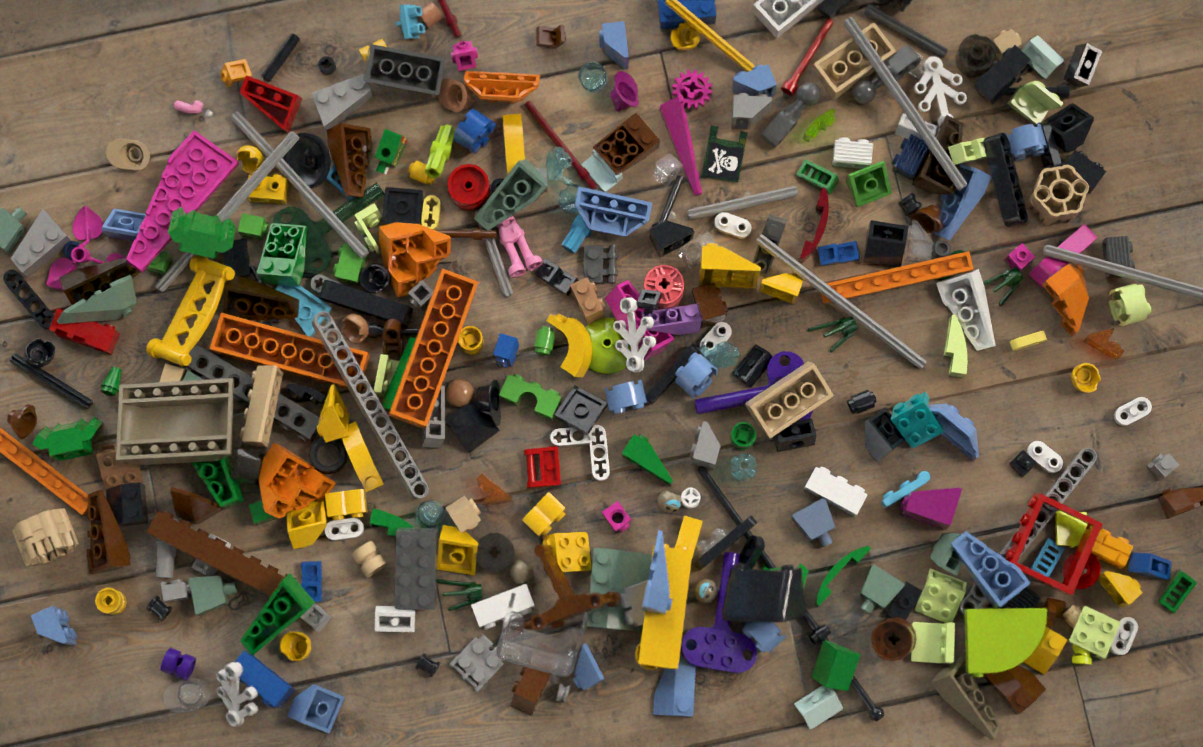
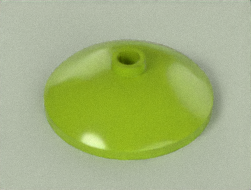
[585,317,631,374]

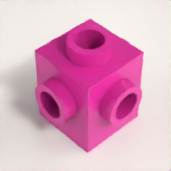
[450,41,478,71]

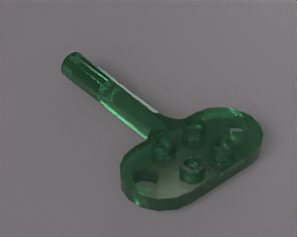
[273,182,385,275]

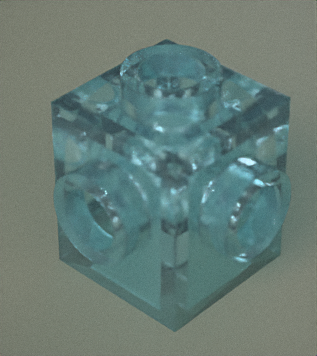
[729,452,758,482]

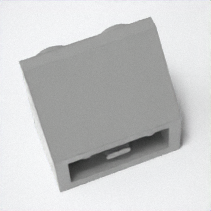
[731,93,772,129]
[689,421,721,470]

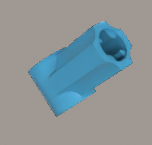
[561,214,593,254]

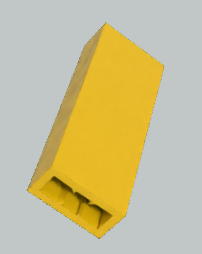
[638,544,692,670]

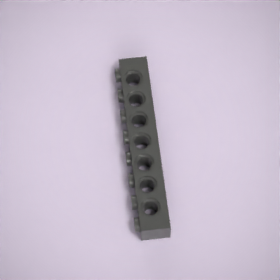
[183,344,319,442]

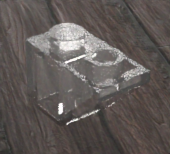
[654,153,683,186]
[904,220,933,263]
[678,232,720,269]

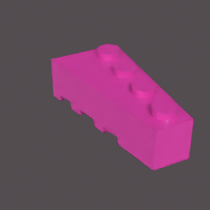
[605,280,675,361]

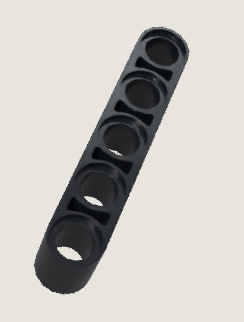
[984,133,1028,227]
[318,280,414,327]

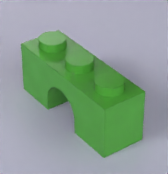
[499,374,562,421]

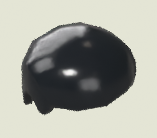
[359,263,391,293]
[24,338,55,367]

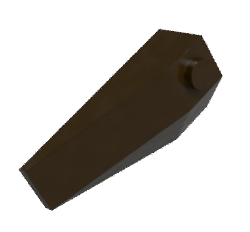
[912,115,963,195]
[59,257,140,305]
[223,276,300,321]

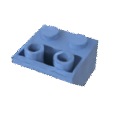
[731,65,777,97]
[31,606,77,646]

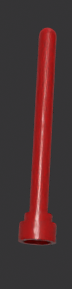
[781,19,833,96]

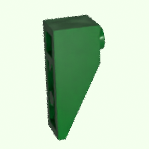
[622,434,673,486]

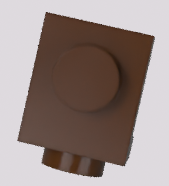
[536,25,566,48]
[1042,597,1066,628]

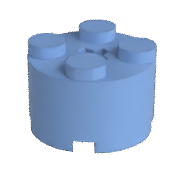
[1005,124,1047,162]
[675,352,719,399]
[604,380,647,415]
[741,621,786,653]

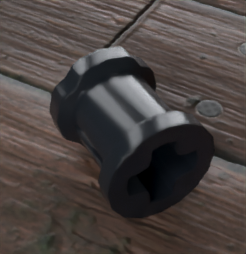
[146,596,173,622]
[415,653,441,677]

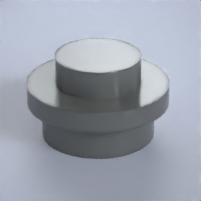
[932,240,951,258]

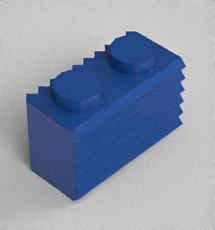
[493,333,519,368]

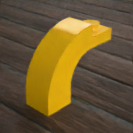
[546,313,592,378]
[342,421,384,492]

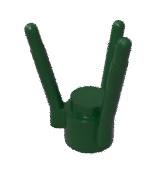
[983,267,1023,306]
[808,316,858,352]
[437,579,482,611]

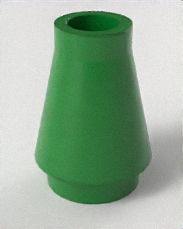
[101,366,122,396]

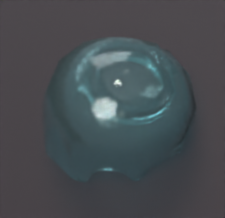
[578,62,608,93]
[558,183,581,214]
[414,500,445,528]

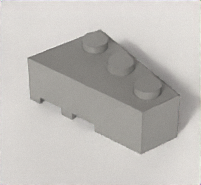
[311,74,373,132]
[11,209,72,278]

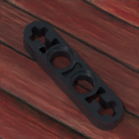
[3,270,54,330]
[646,343,700,405]
[693,515,758,571]

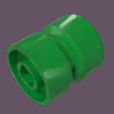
[730,422,756,451]

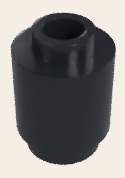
[847,389,877,414]

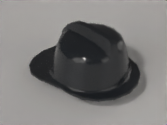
[476,380,501,426]

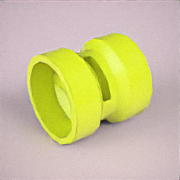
[1072,644,1092,665]

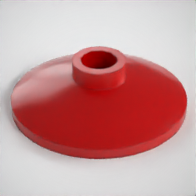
[1063,553,1101,589]

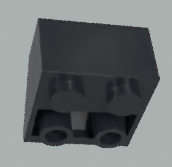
[863,220,909,267]

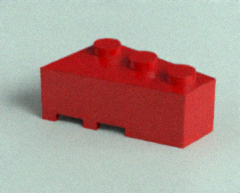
[239,75,303,133]
[49,308,120,355]

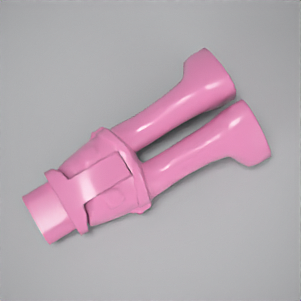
[497,216,543,277]

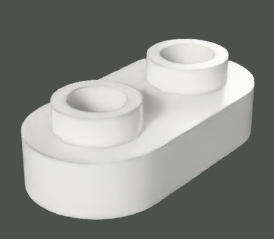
[714,212,751,239]
[700,322,732,356]
[1114,397,1152,426]
[1027,441,1063,473]
[325,518,364,541]
[1110,617,1138,655]

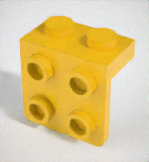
[542,532,592,572]

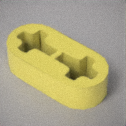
[421,195,441,230]
[1010,331,1047,351]

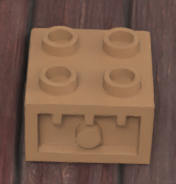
[96,443,143,489]

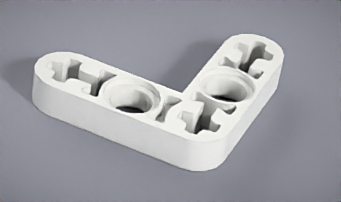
[550,425,610,481]

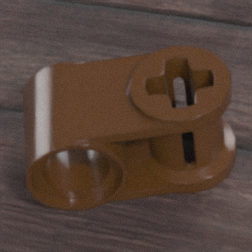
[383,319,404,356]

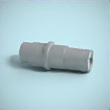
[155,519,178,578]

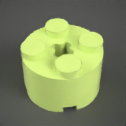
[1109,283,1151,326]

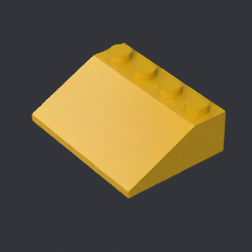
[699,243,761,289]

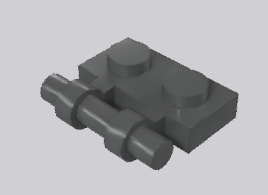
[584,245,618,284]

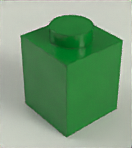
[249,501,278,526]

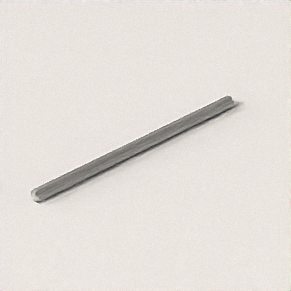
[844,17,967,190]
[231,111,369,259]
[155,131,299,292]
[756,234,926,369]
[1043,245,1203,300]

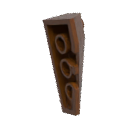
[327,123,372,198]
[170,487,223,526]
[1158,487,1203,519]
[87,490,131,574]
[964,653,1046,715]

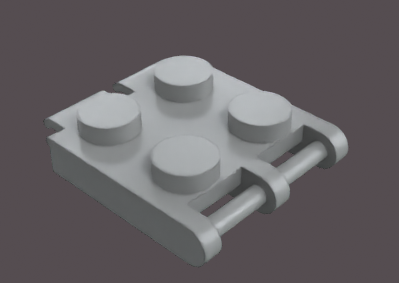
[620,580,648,627]
[449,634,506,692]

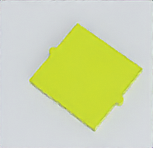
[1055,511,1087,548]

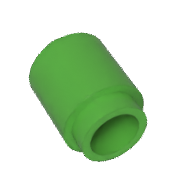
[534,326,556,356]

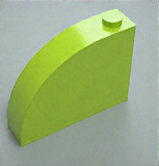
[964,608,1047,677]

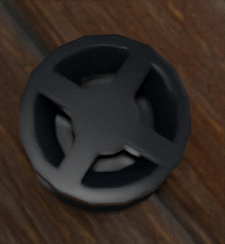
[898,193,922,216]

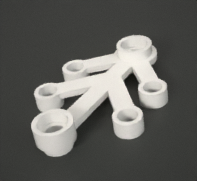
[914,56,967,127]
[613,297,656,373]
[216,662,258,727]

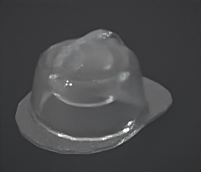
[164,678,210,713]

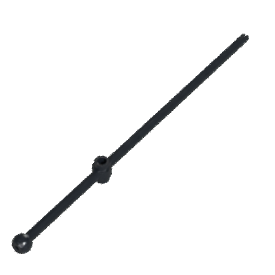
[698,466,884,722]

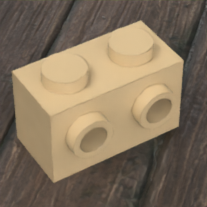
[445,495,481,533]

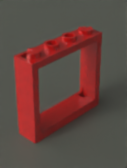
[1005,494,1103,595]

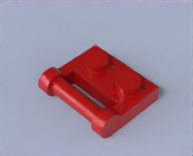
[524,446,561,489]

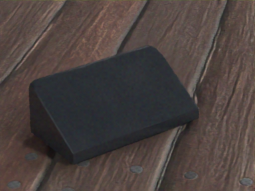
[817,0,853,19]
[732,344,773,387]

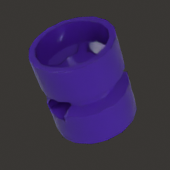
[160,647,197,681]

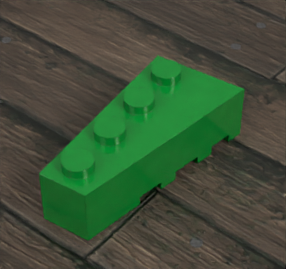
[191,456,245,509]
[240,573,315,656]

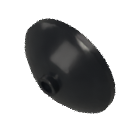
[282,133,331,189]

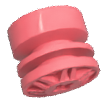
[644,265,684,310]

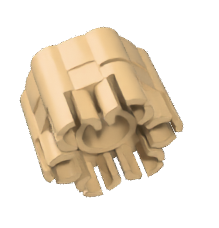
[1027,165,1089,226]
[12,508,79,567]

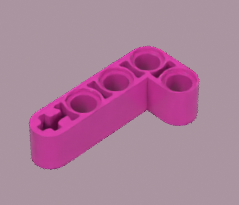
[1029,224,1098,288]

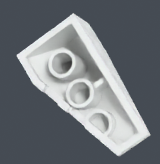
[937,269,996,351]

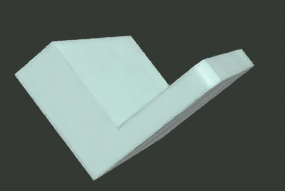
[1021,36,1064,79]
[582,150,623,192]
[794,685,843,729]

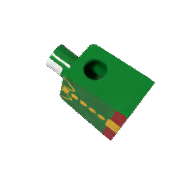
[375,129,408,175]

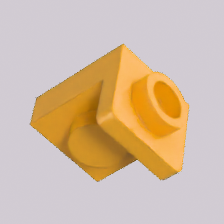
[220,59,252,87]

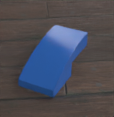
[818,241,860,266]
[301,561,322,602]

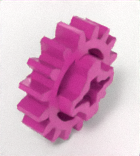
[672,69,712,110]

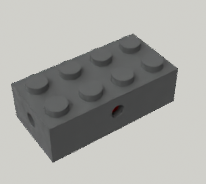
[395,527,438,610]

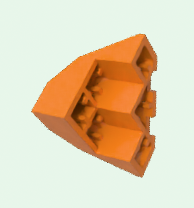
[379,222,451,298]
[1042,263,1089,337]
[259,442,336,519]

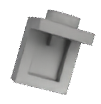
[300,604,332,633]

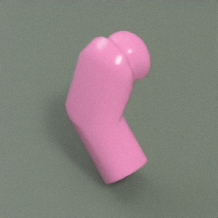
[174,100,203,114]

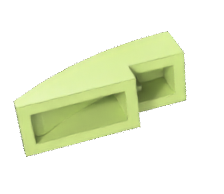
[948,137,987,165]
[944,315,968,378]

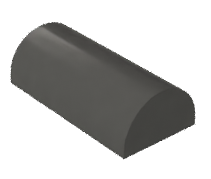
[364,44,445,95]

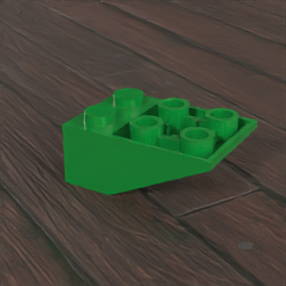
[256,223,307,287]

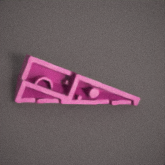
[659,95,702,196]

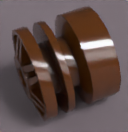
[871,617,917,661]

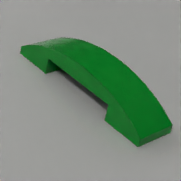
[815,546,871,607]

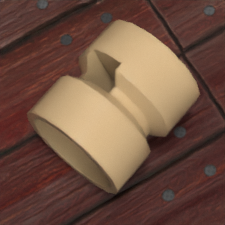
[352,541,387,578]

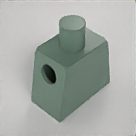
[0,207,27,254]
[930,533,963,575]
[859,564,905,614]
[188,576,238,616]

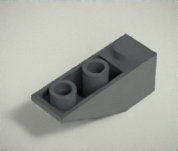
[752,214,787,277]

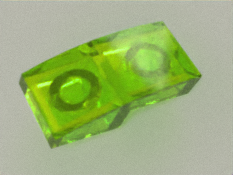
[803,108,837,142]

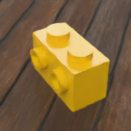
[247,174,289,205]

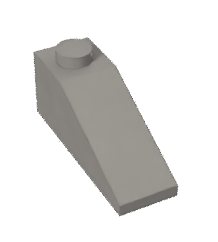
[422,386,445,448]

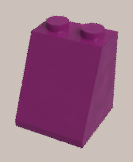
[899,487,962,530]

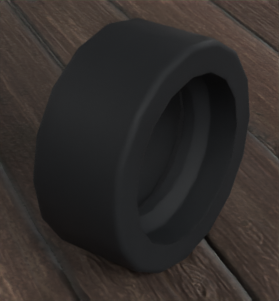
[309,437,348,474]

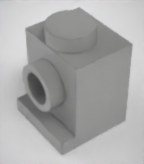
[1147,453,1179,480]
[161,579,192,603]

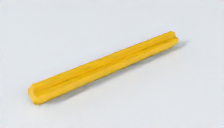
[665,0,755,72]

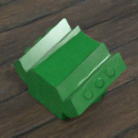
[168,207,236,258]
[32,416,103,461]

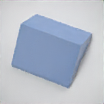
[102,209,146,241]

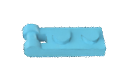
[881,471,930,509]

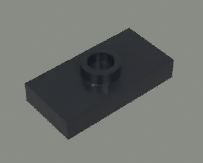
[886,581,922,620]

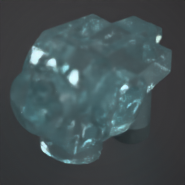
[546,147,572,185]
[699,341,741,368]

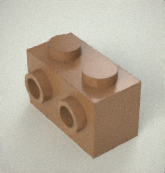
[570,277,606,325]

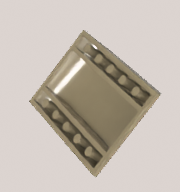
[116,378,234,465]

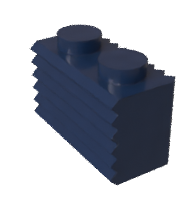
[891,134,929,180]

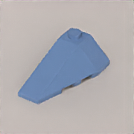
[934,164,992,240]
[642,530,672,615]
[950,531,1030,609]
[653,639,696,717]

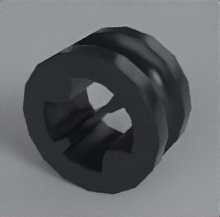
[318,56,336,75]

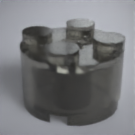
[955,34,996,78]
[231,444,267,486]
[475,533,515,574]

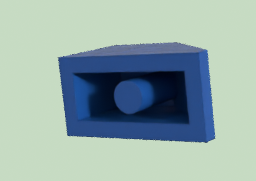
[1128,552,1172,580]

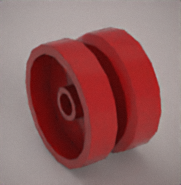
[447,164,491,211]

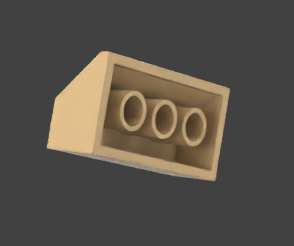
[813,23,897,100]
[744,361,834,438]
[240,365,283,448]

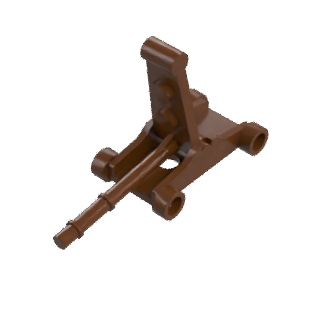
[500,545,621,643]

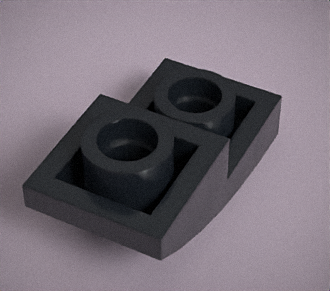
[286,384,326,406]

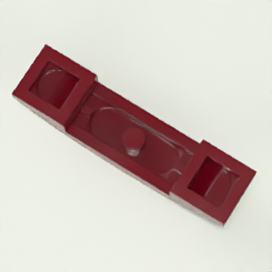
[799,188,829,263]

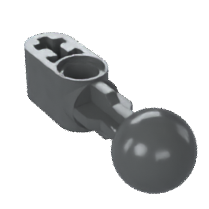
[852,45,922,104]
[760,82,821,149]

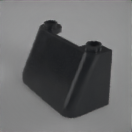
[722,563,806,623]

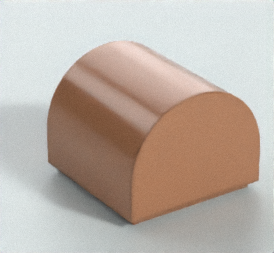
[419,2,443,29]

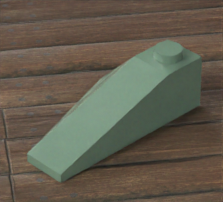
[474,159,548,231]
[57,275,137,324]

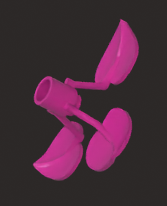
[46,206,126,289]

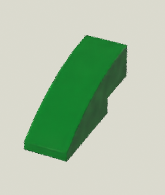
[370,508,415,538]

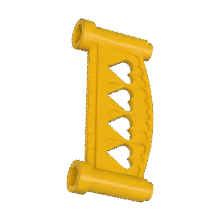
[146,254,235,366]

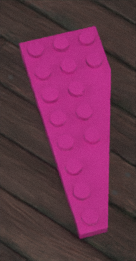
[126,130,239,273]

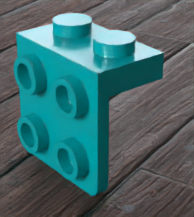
[891,392,944,448]

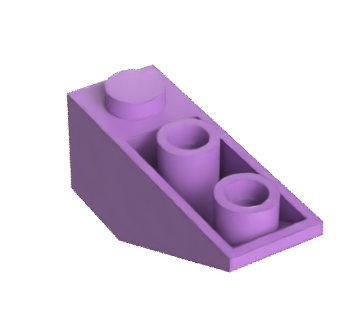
[641,304,702,335]

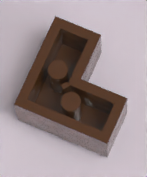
[692,283,728,328]

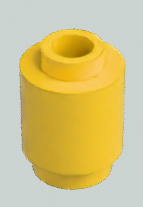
[408,161,435,185]

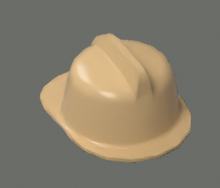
[106,139,150,170]

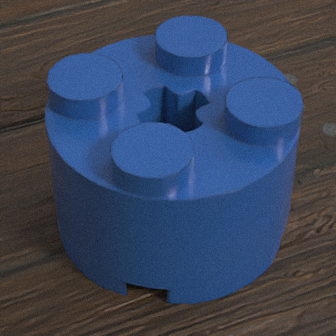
[453,109,497,154]

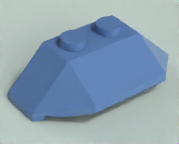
[575,187,652,237]
[928,404,979,461]

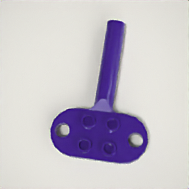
[694,351,813,420]
[680,552,757,673]

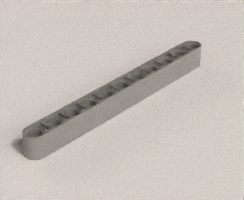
[312,311,429,499]
[958,448,1097,617]

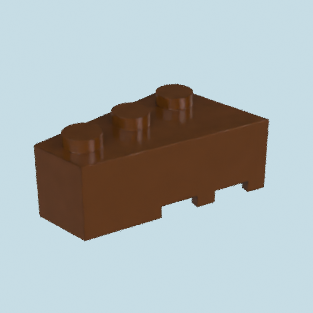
[511,643,560,716]

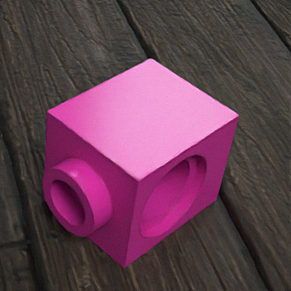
[1004,243,1035,272]
[602,501,631,533]

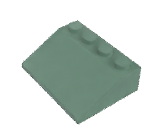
[587,548,652,633]

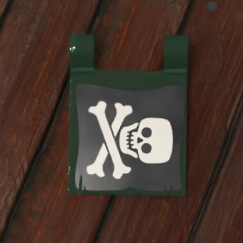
[701,125,748,183]

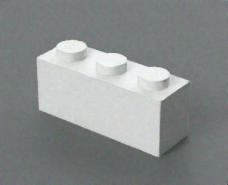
[804,466,868,517]
[471,584,535,630]

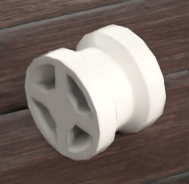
[681,488,700,509]

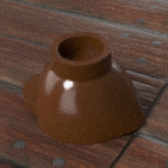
[910,205,943,234]
[7,404,37,439]

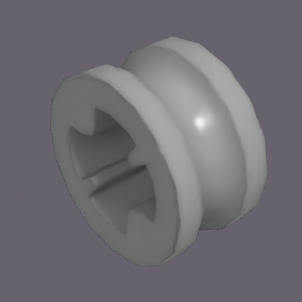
[556,683,570,703]

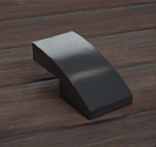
[534,259,578,296]

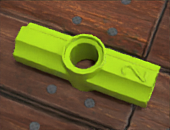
[425,124,455,179]

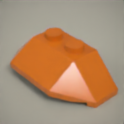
[464,71,540,104]

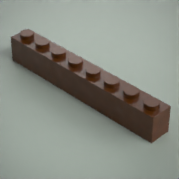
[147,510,296,596]

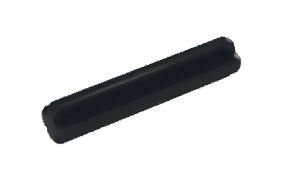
[261,33,300,82]

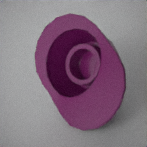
[610,71,639,111]

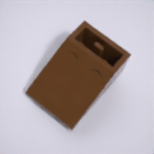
[593,113,660,175]

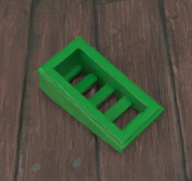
[796,159,839,195]
[1158,569,1198,613]

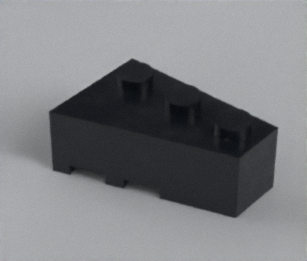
[974,45,1034,105]

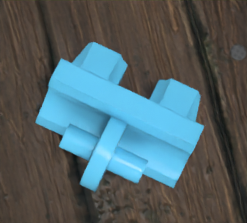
[395,4,425,39]

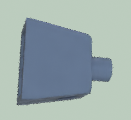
[791,497,835,548]

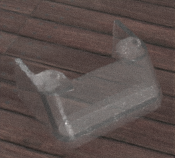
[496,593,589,677]

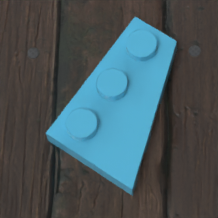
[276,285,332,337]

